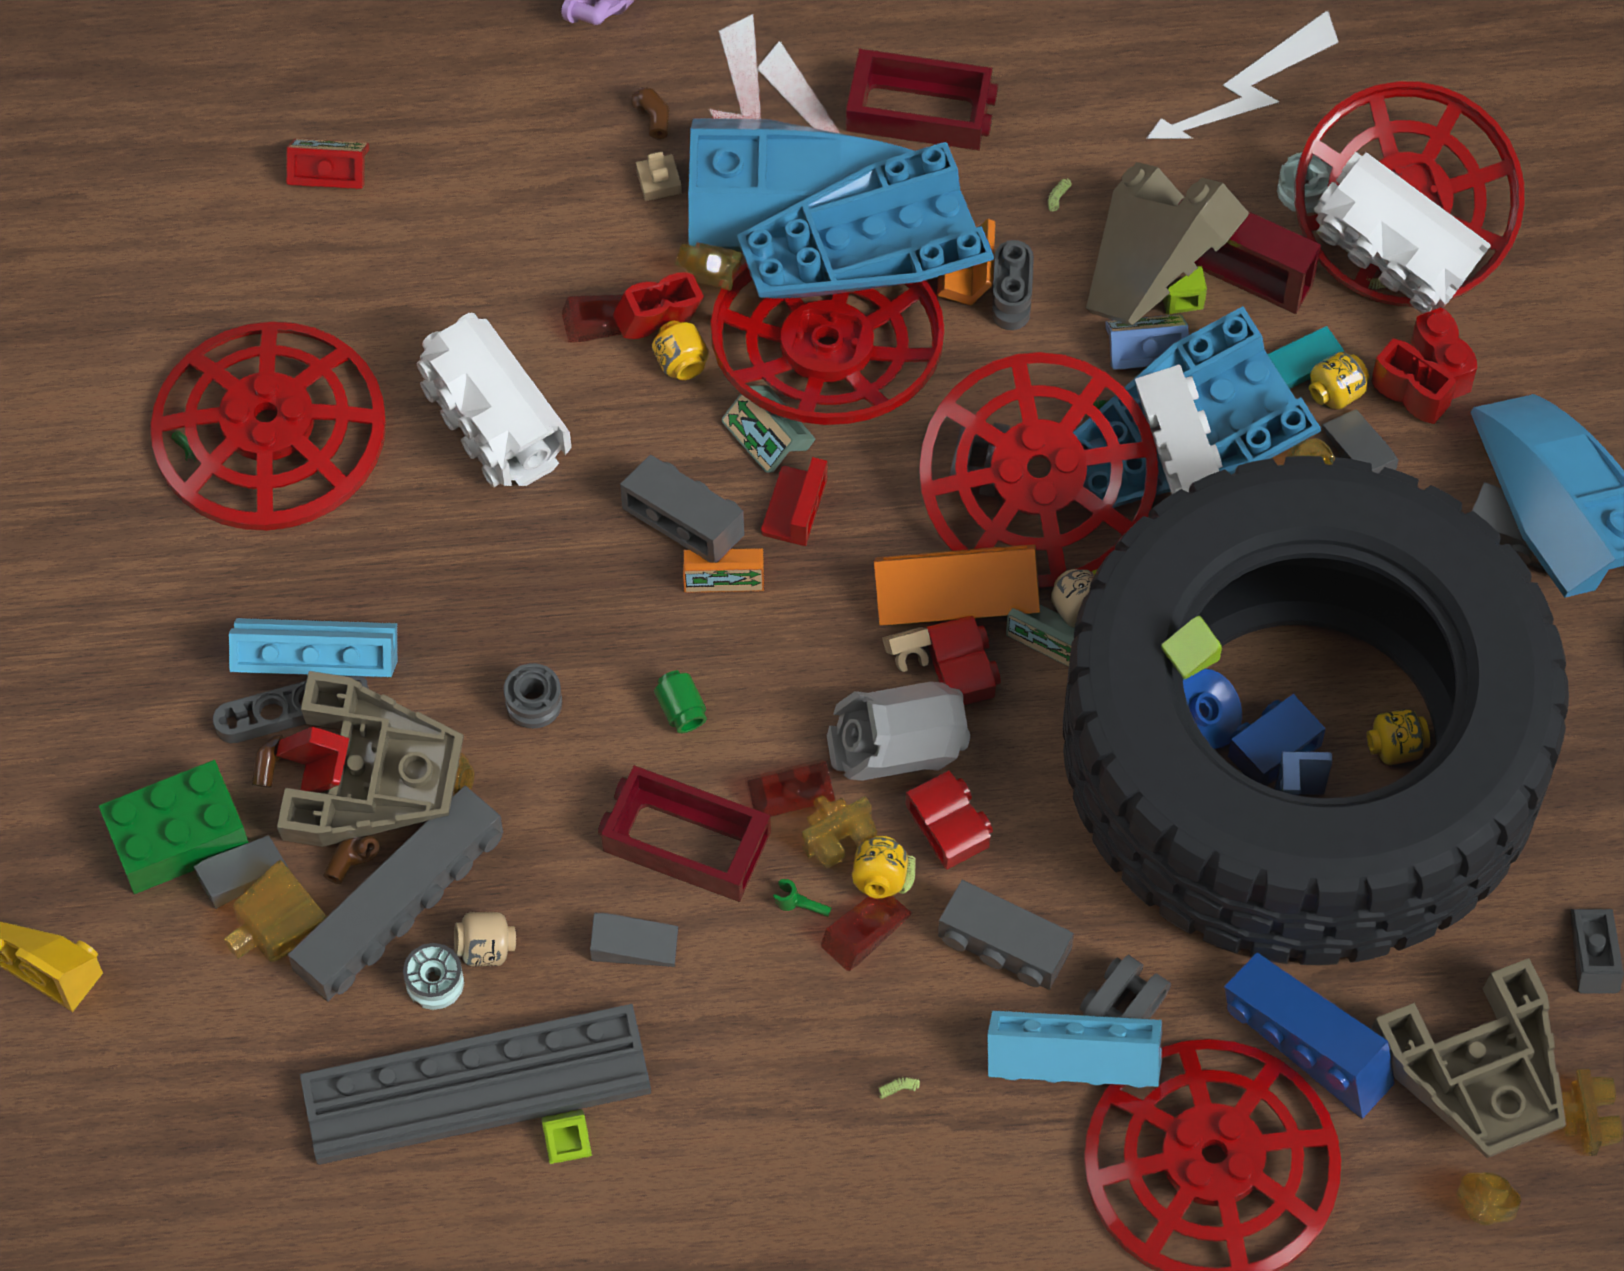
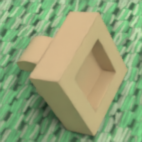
[636,152,682,201]
[882,627,931,672]

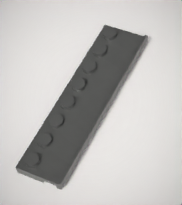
[300,1004,651,1165]

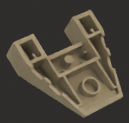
[1086,162,1250,326]
[277,671,464,847]
[1371,958,1566,1158]

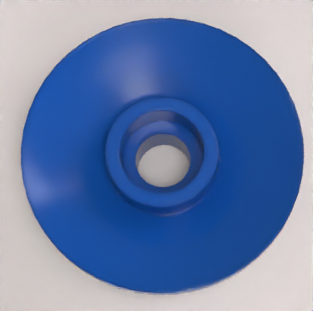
[1183,669,1242,749]

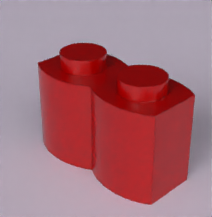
[613,272,704,339]
[1411,307,1477,399]
[1371,339,1457,424]
[926,615,1001,705]
[905,770,993,870]

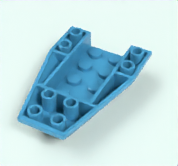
[689,118,914,251]
[737,142,994,298]
[1073,306,1321,508]
[1470,394,1624,598]

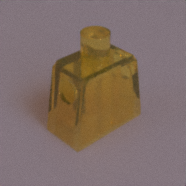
[224,859,327,962]

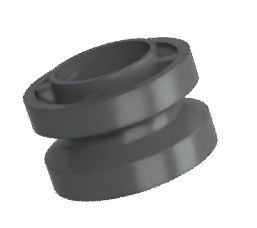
[504,663,563,729]

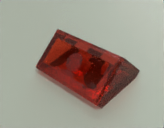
[744,759,835,817]

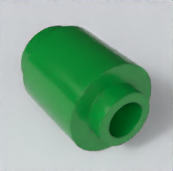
[654,670,707,734]

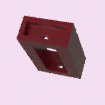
[846,48,998,151]
[1178,198,1321,314]
[598,765,771,902]

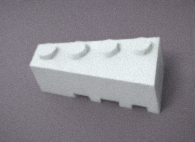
[1135,364,1223,494]

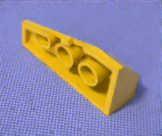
[0,921,103,1012]

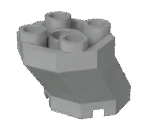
[827,681,970,781]

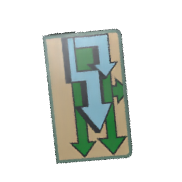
[722,385,816,473]
[1006,605,1075,667]

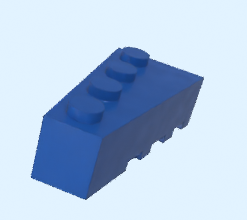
[1224,953,1394,1119]

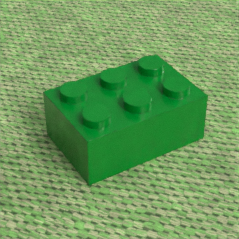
[99,760,248,895]

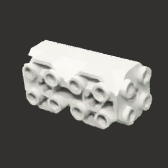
[1313,152,1491,314]
[417,313,572,487]

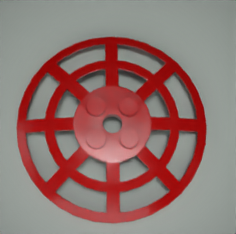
[1294,81,1525,307]
[711,262,945,425]
[151,322,386,531]
[919,352,1158,589]
[1084,1039,1341,1271]

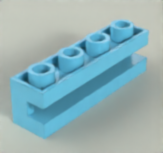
[229,618,398,677]
[988,1011,1162,1087]

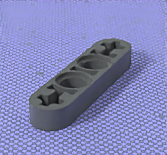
[213,676,369,743]

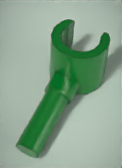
[773,879,832,917]

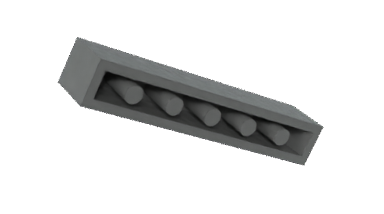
[288,785,503,1002]

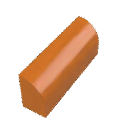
[874,544,1040,626]

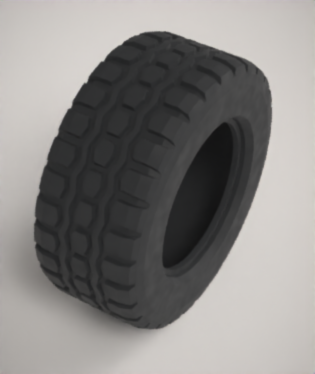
[1063,456,1569,966]

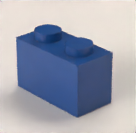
[1228,694,1326,786]

